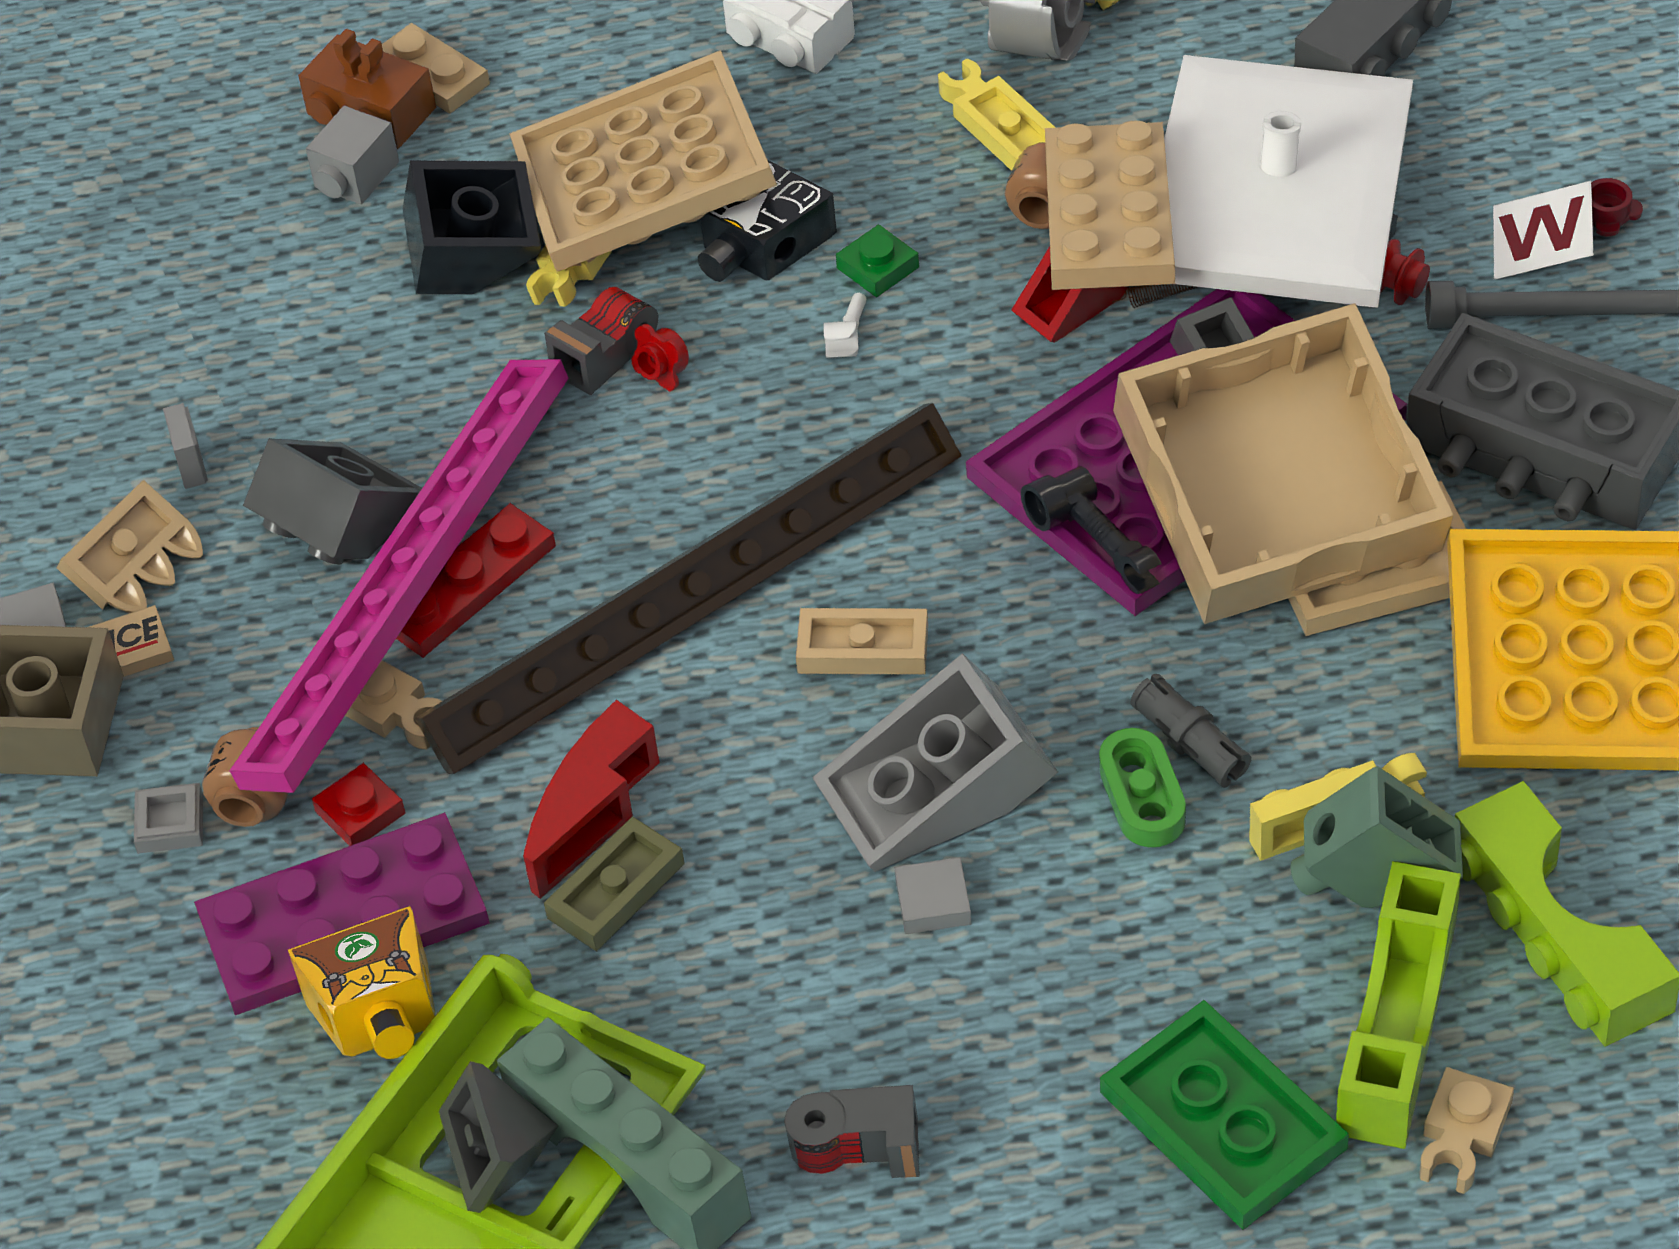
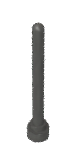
[1425,281,1679,329]

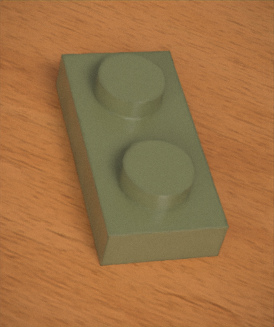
[544,816,685,952]

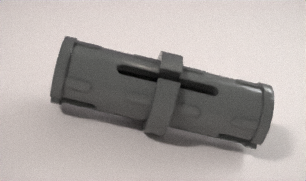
[1130,674,1252,788]

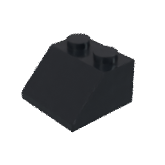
[403,160,541,294]

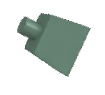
[1290,766,1463,908]

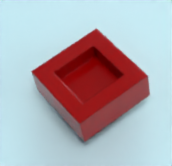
[311,762,406,846]

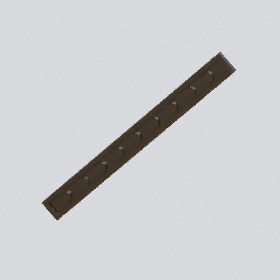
[415,403,962,774]

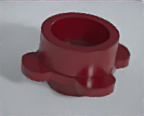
[1591,178,1643,237]

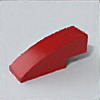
[523,699,660,899]

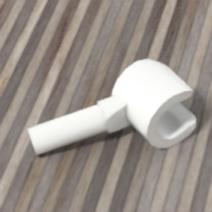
[824,293,867,358]

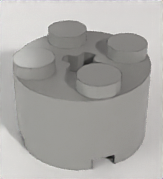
[980,0,1095,61]

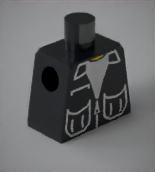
[698,160,837,282]

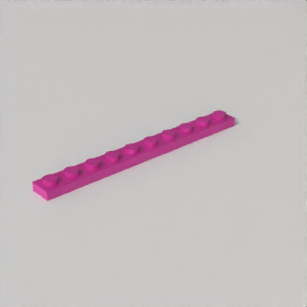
[229,359,569,793]

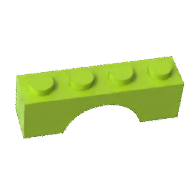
[1455,781,1679,1047]
[1336,861,1461,1149]

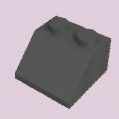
[243,438,422,565]

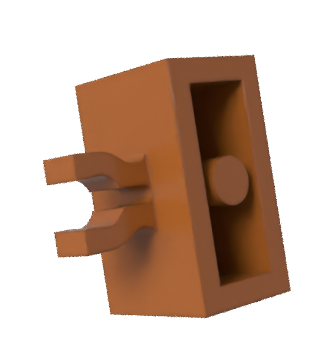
[298,29,437,149]

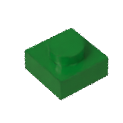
[836,224,919,298]

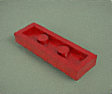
[396,503,556,658]

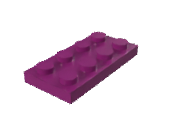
[194,812,490,1016]

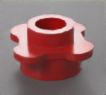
[631,324,689,391]

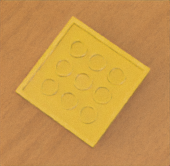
[1447,529,1679,771]

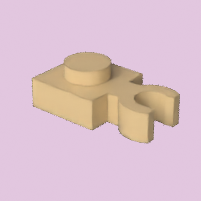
[345,660,442,750]
[1420,1067,1514,1194]

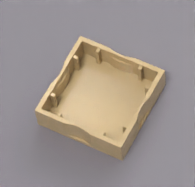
[1113,303,1454,624]

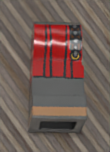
[544,287,659,396]
[784,1085,920,1178]

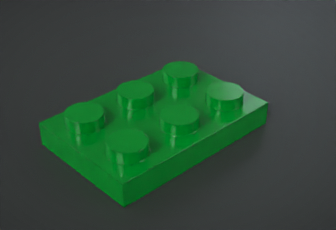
[1100,1000,1349,1230]

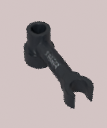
[1021,466,1162,594]

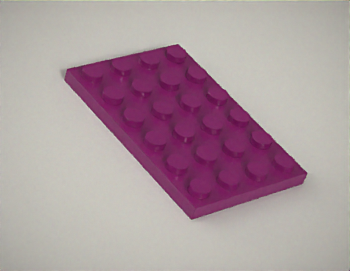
[966,289,1407,616]

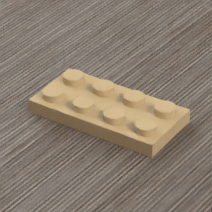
[1045,120,1175,290]

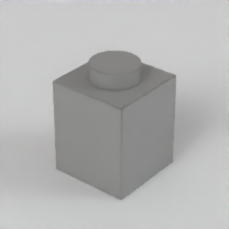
[306,106,399,205]

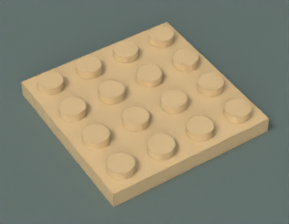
[509,50,777,272]

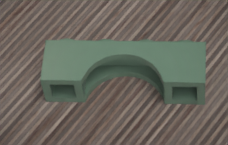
[497,1017,752,1249]

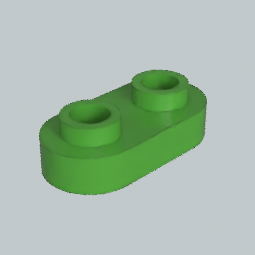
[1099,728,1186,847]

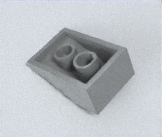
[812,653,1059,872]

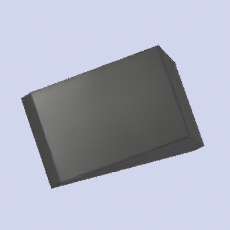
[439,1061,558,1213]

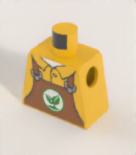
[288,906,436,1059]

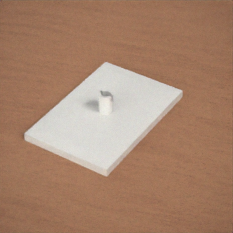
[1164,55,1413,308]

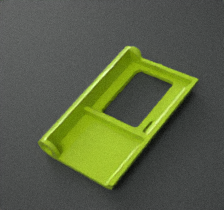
[255,954,706,1249]

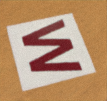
[1493,181,1594,280]

